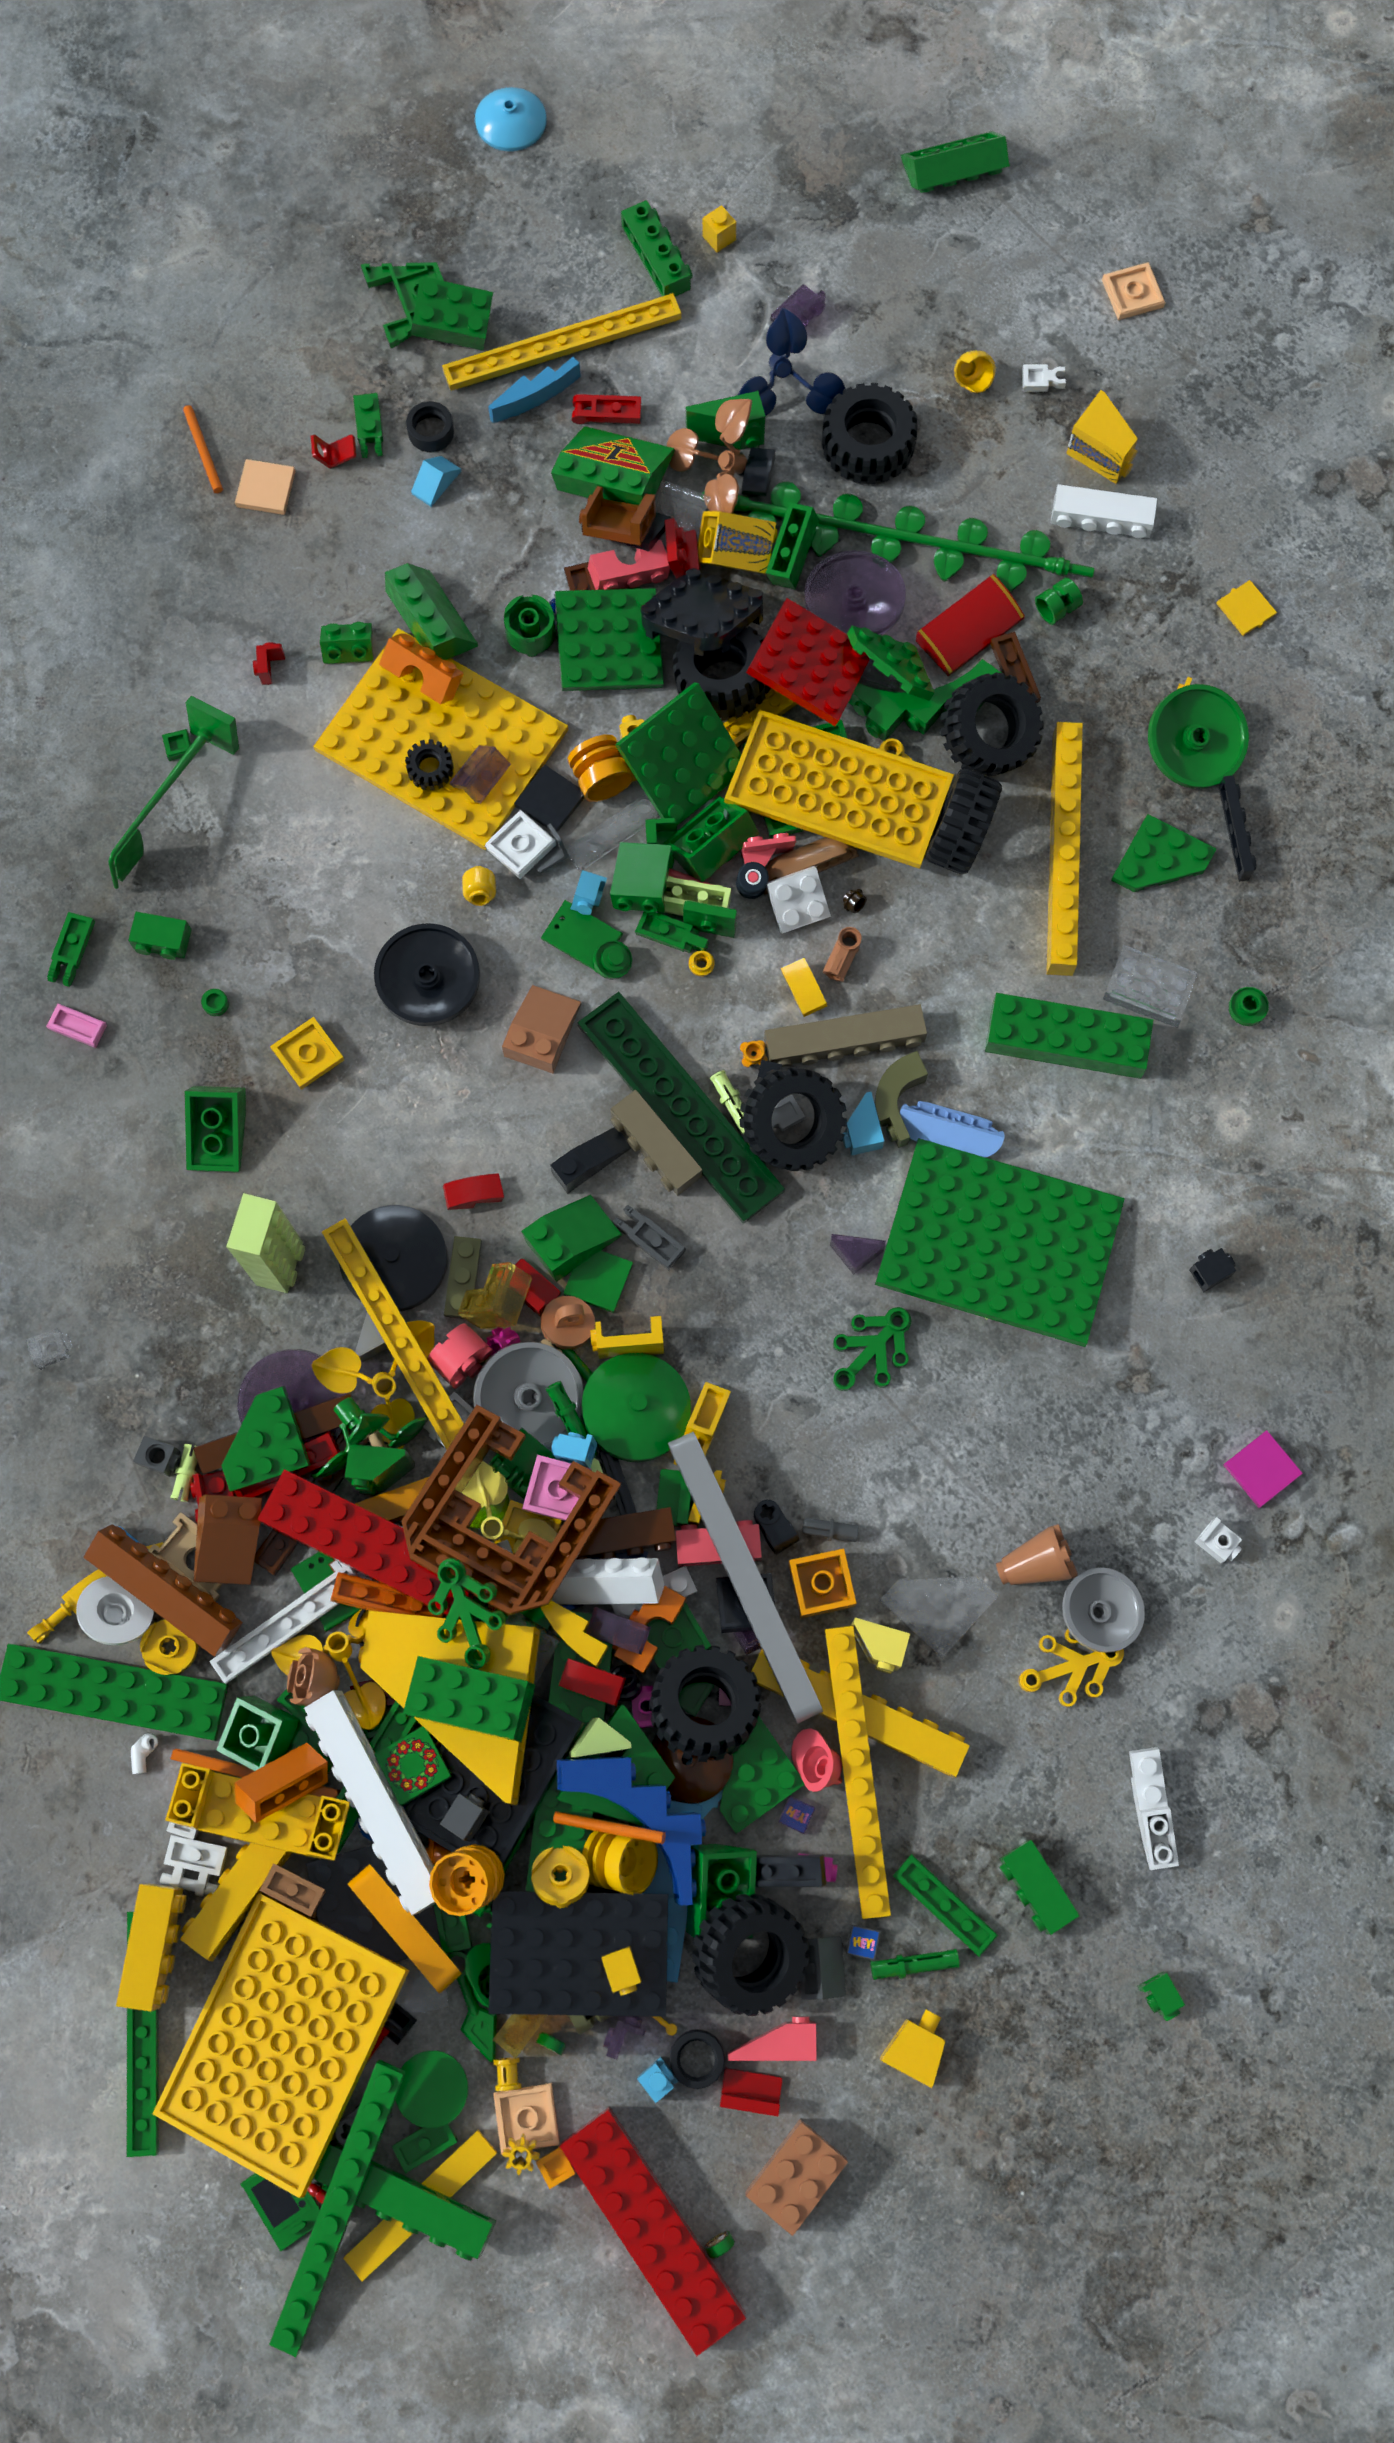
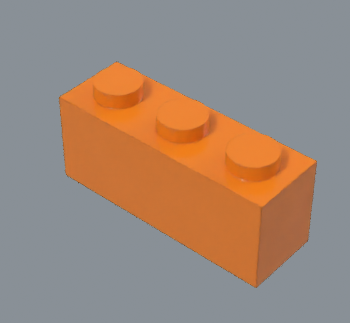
[235,1743,328,1823]

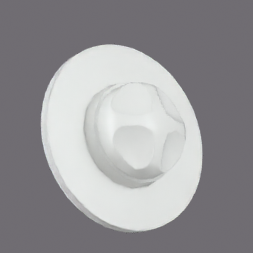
[76,1576,154,1645]

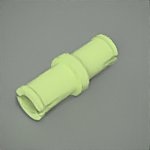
[170,1444,198,1502]

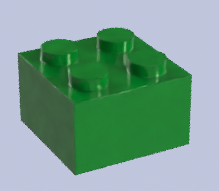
[216,1696,300,1771]

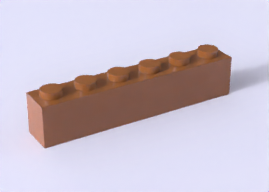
[83,1524,243,1657]

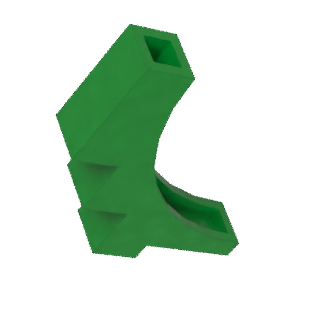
[848,659,1001,741]

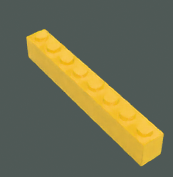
[751,1649,970,1778]

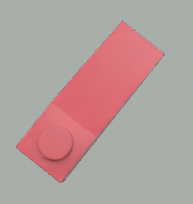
[728,2016,816,2061]

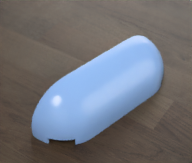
[900,1101,1005,1157]

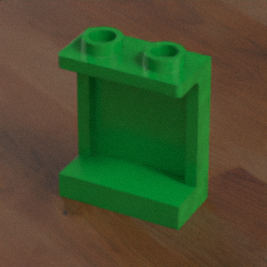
[610,842,674,913]

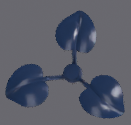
[738,308,845,416]

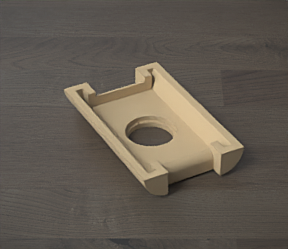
[148,1512,223,1601]

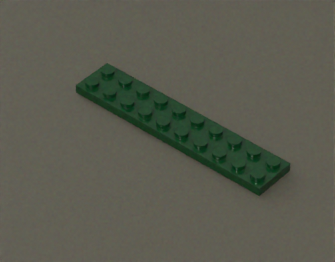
[577,991,785,1224]

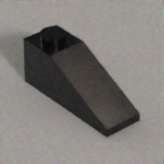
[550,1127,631,1194]

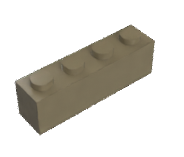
[610,1090,702,1196]

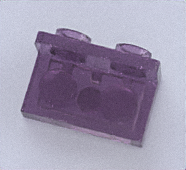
[770,284,825,328]

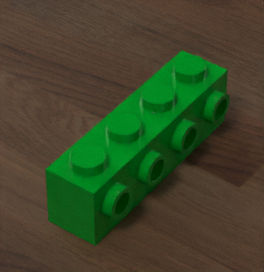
[621,200,693,297]

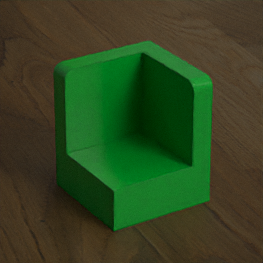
[645,818,677,845]

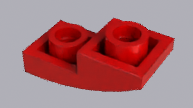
[443,1173,504,1210]
[559,1658,626,1706]

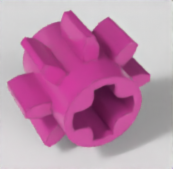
[486,1326,520,1355]

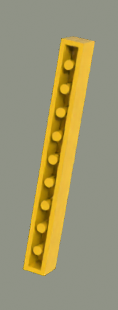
[1046,722,1083,976]

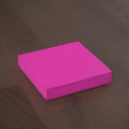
[1223,1430,1303,1508]

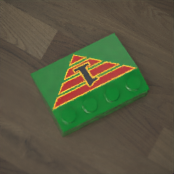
[551,426,675,505]

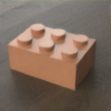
[745,2119,848,2236]

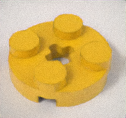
[140,1620,198,1675]
[531,1846,590,1908]

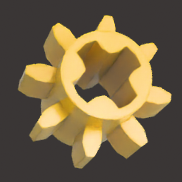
[502,2134,540,2175]

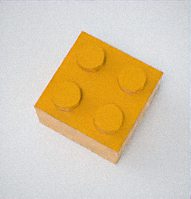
[788,1548,857,1619]

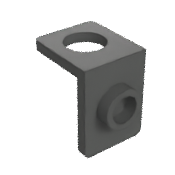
[534,823,569,874]

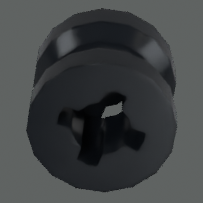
[611,1665,642,1701]

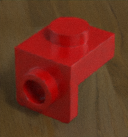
[253,642,285,685]

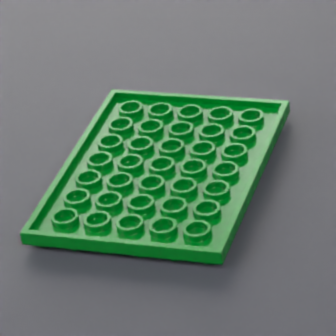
[875,1138,1125,1347]

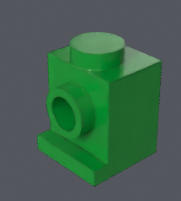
[1137,1972,1185,2021]

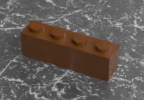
[560,1507,676,1560]

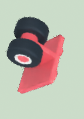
[736,833,796,899]

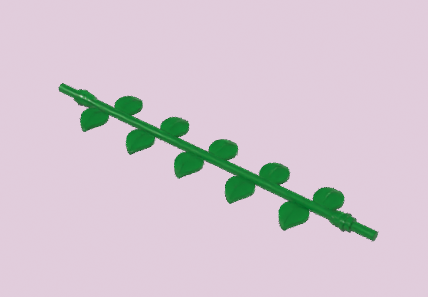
[701,482,1095,592]

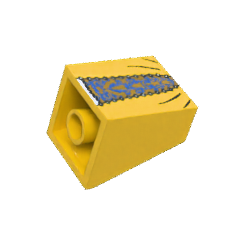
[1066,390,1138,484]
[698,511,777,574]

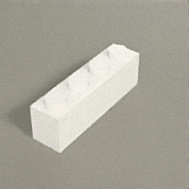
[1051,484,1157,538]
[551,1558,665,1604]

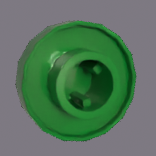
[593,940,633,980]
[1228,987,1269,1026]

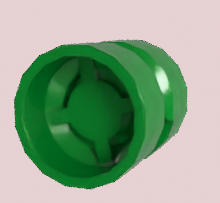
[1035,577,1083,625]

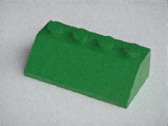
[901,131,1010,193]
[385,563,478,660]

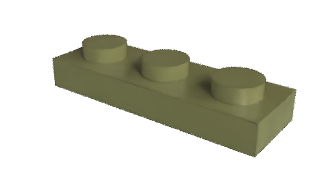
[444,1236,482,1320]

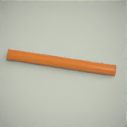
[183,405,223,493]
[553,1811,666,1844]

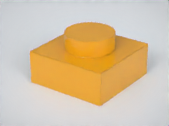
[536,2147,576,2189]

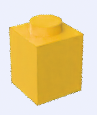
[702,205,736,253]
[601,1946,641,1996]

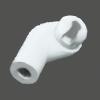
[131,1733,158,1774]

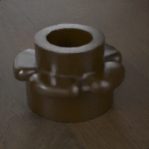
[843,889,867,914]

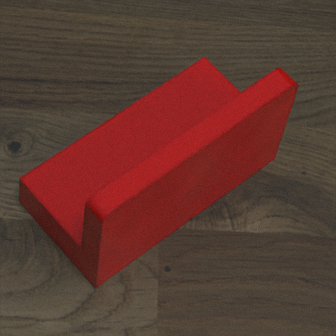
[498,1258,561,1317]
[720,2068,782,2117]

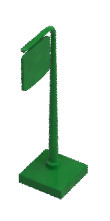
[108,695,239,889]

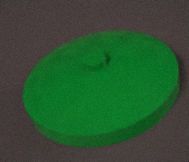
[1148,684,1249,789]
[581,1353,691,1462]

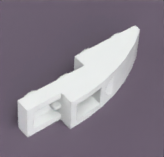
[1129,1747,1179,1870]

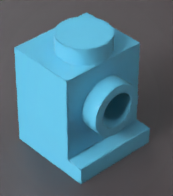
[571,870,607,915]
[552,1432,597,1468]
[637,2057,678,2103]

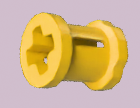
[493,2057,522,2091]

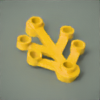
[1018,1629,1124,1707]

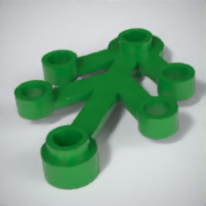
[833,1307,912,1391]
[428,1558,506,1669]

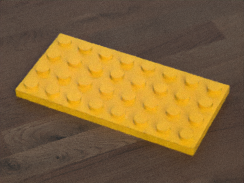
[724,709,954,869]

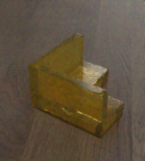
[458,1262,532,1329]

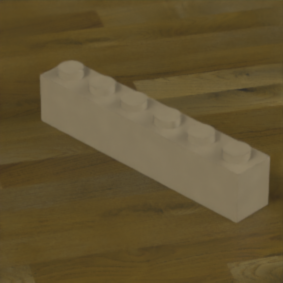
[764,1004,927,1067]

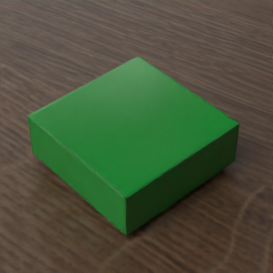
[162,729,191,761]

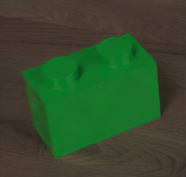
[128,912,192,960]

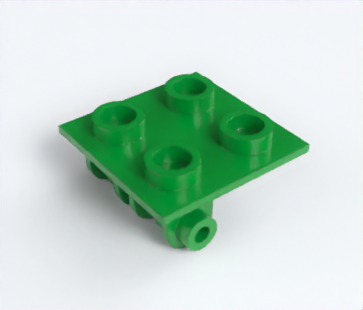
[488,1428,556,1500]

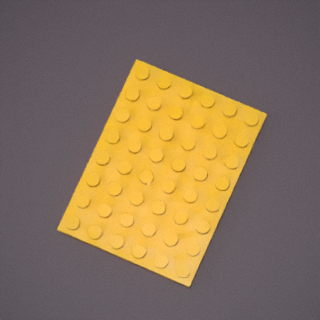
[313,628,568,850]
[152,1892,410,2198]

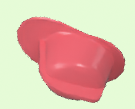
[791,1728,842,1792]

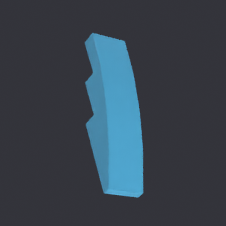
[488,357,581,423]

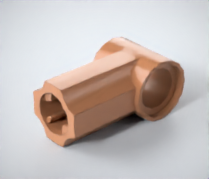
[823,927,862,982]

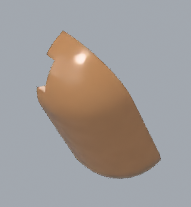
[764,837,859,895]

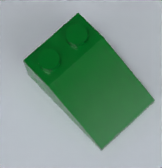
[685,391,766,450]
[184,1086,246,1172]
[521,1194,622,1282]

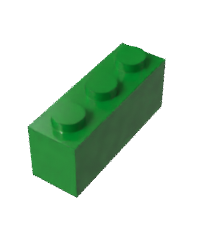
[766,502,819,590]
[999,1840,1080,1935]

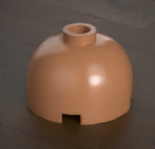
[287,1647,340,1706]

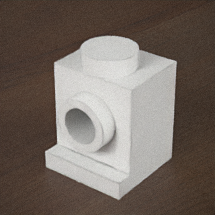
[1194,1517,1242,1563]

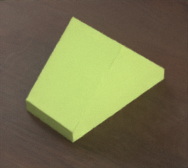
[568,1718,631,1757]

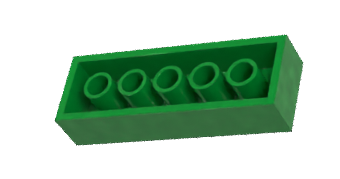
[985,993,1154,1079]

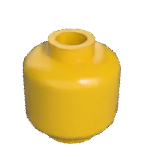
[462,866,496,906]

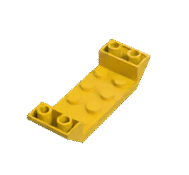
[165,1763,351,1861]

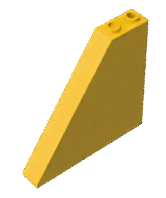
[358,1611,540,1805]

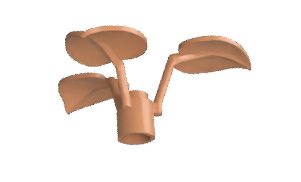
[667,399,752,514]

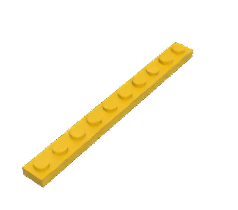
[442,293,681,391]
[322,1218,464,1450]
[825,1625,891,1919]

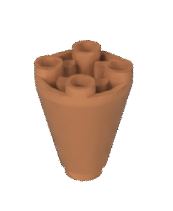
[996,1524,1078,1585]

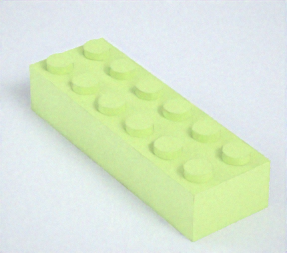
[226,1193,305,1293]

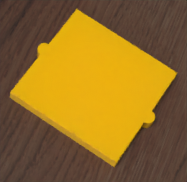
[1216,580,1277,636]

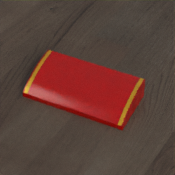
[916,573,1025,677]

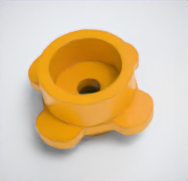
[740,1040,768,1067]

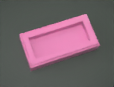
[46,1004,107,1048]

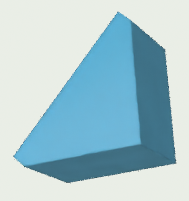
[411,456,461,507]

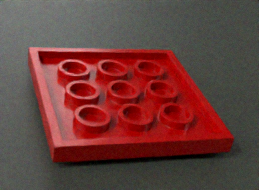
[746,598,870,726]

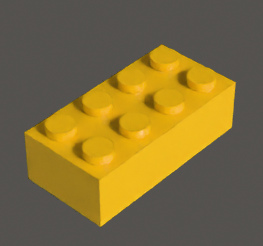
[116,1883,186,2011]

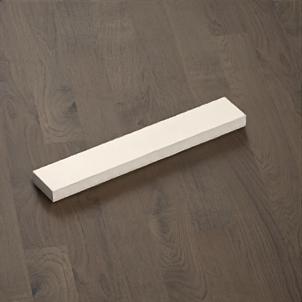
[209,1565,360,1684]

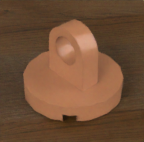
[541,1296,595,1350]

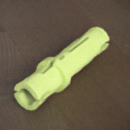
[710,1070,750,1147]

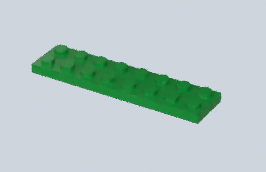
[0,1644,229,1741]

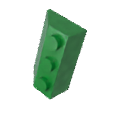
[662,796,760,882]
[345,1444,415,1496]
[686,1844,757,1938]

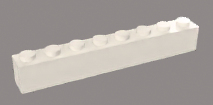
[304,1690,436,1915]

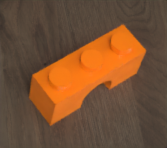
[379,633,464,705]
[612,1586,686,1674]

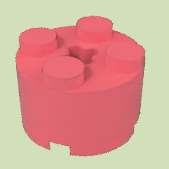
[427,1323,493,1389]

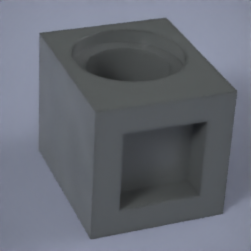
[133,1436,181,1477]
[440,1793,489,1842]

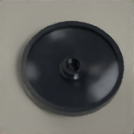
[374,923,480,1026]
[339,1205,448,1311]

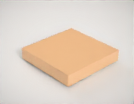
[1102,262,1165,320]
[235,459,296,515]
[493,2083,560,2155]

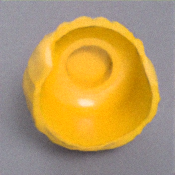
[954,350,996,393]

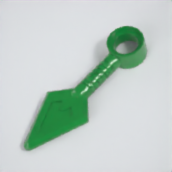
[448,1951,497,2062]

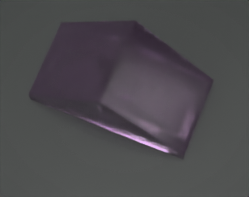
[830,1234,886,1275]

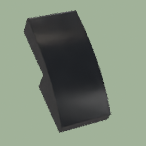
[741,448,775,497]

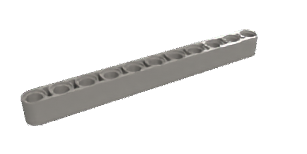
[668,1432,823,1724]

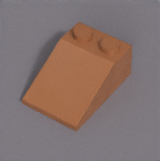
[502,985,581,1074]

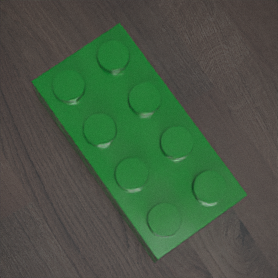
[403,1656,536,1742]

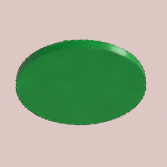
[396,2050,468,2128]

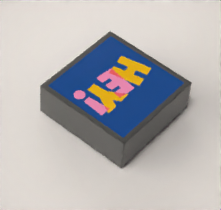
[846,1925,881,1960]

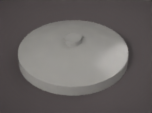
[473,1342,583,1449]

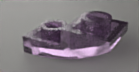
[586,1607,651,1655]

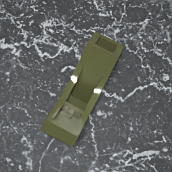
[874,1051,928,1148]

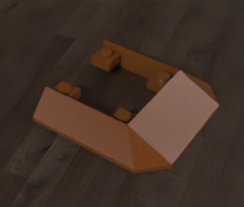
[401,1404,621,1615]

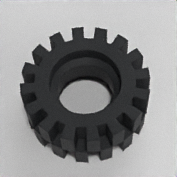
[405,739,454,791]

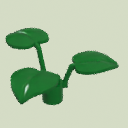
[311,1397,429,1479]

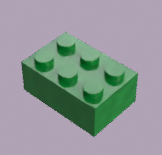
[411,276,493,351]

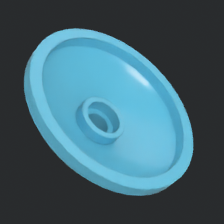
[475,87,546,151]

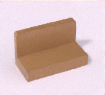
[259,1863,326,1918]

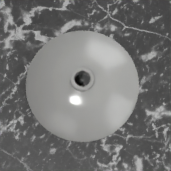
[1062,1568,1145,1653]

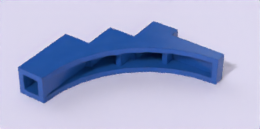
[557,1757,706,1906]

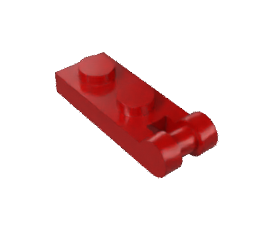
[572,394,641,424]

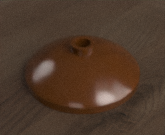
[652,1717,733,1804]

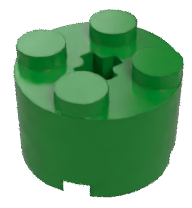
[504,595,556,657]

